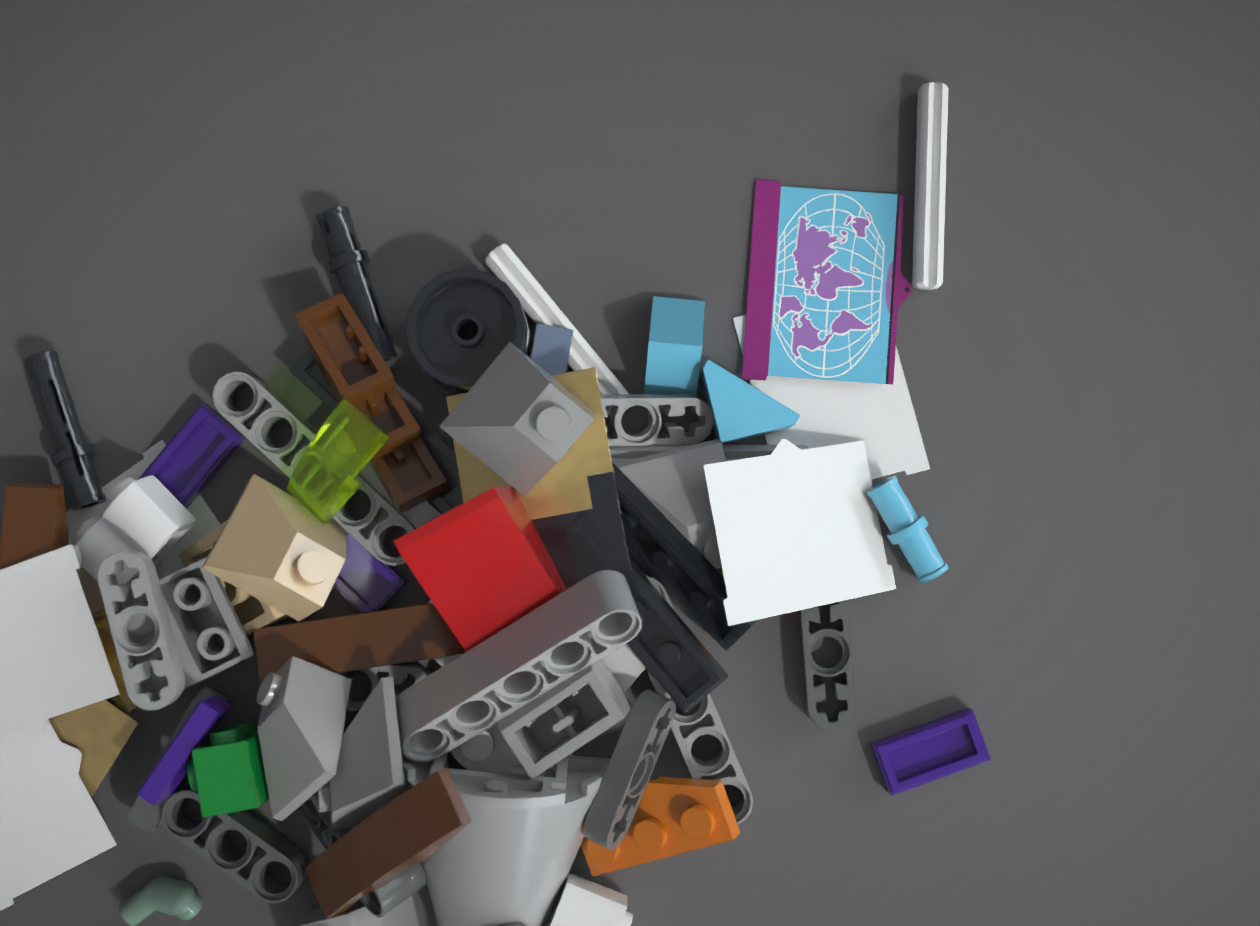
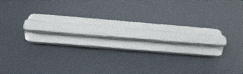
[912,82,948,290]
[485,244,629,415]

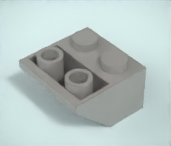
[121,557,255,698]
[497,659,633,780]

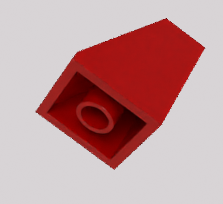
[393,486,568,652]

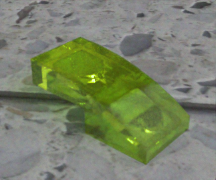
[286,399,390,525]

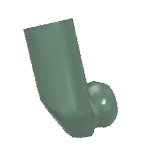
[119,876,202,926]

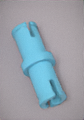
[867,475,949,584]

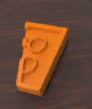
[581,776,741,877]

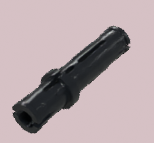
[316,206,398,362]
[24,351,107,511]

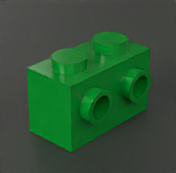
[188,720,269,818]

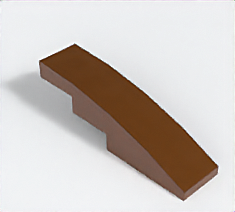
[294,292,447,514]
[0,482,69,570]
[253,603,465,684]
[305,767,472,919]

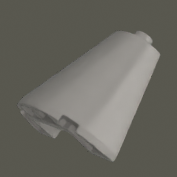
[400,742,610,926]

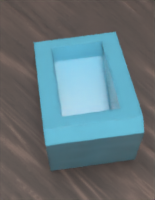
[644,296,705,397]
[700,359,801,445]

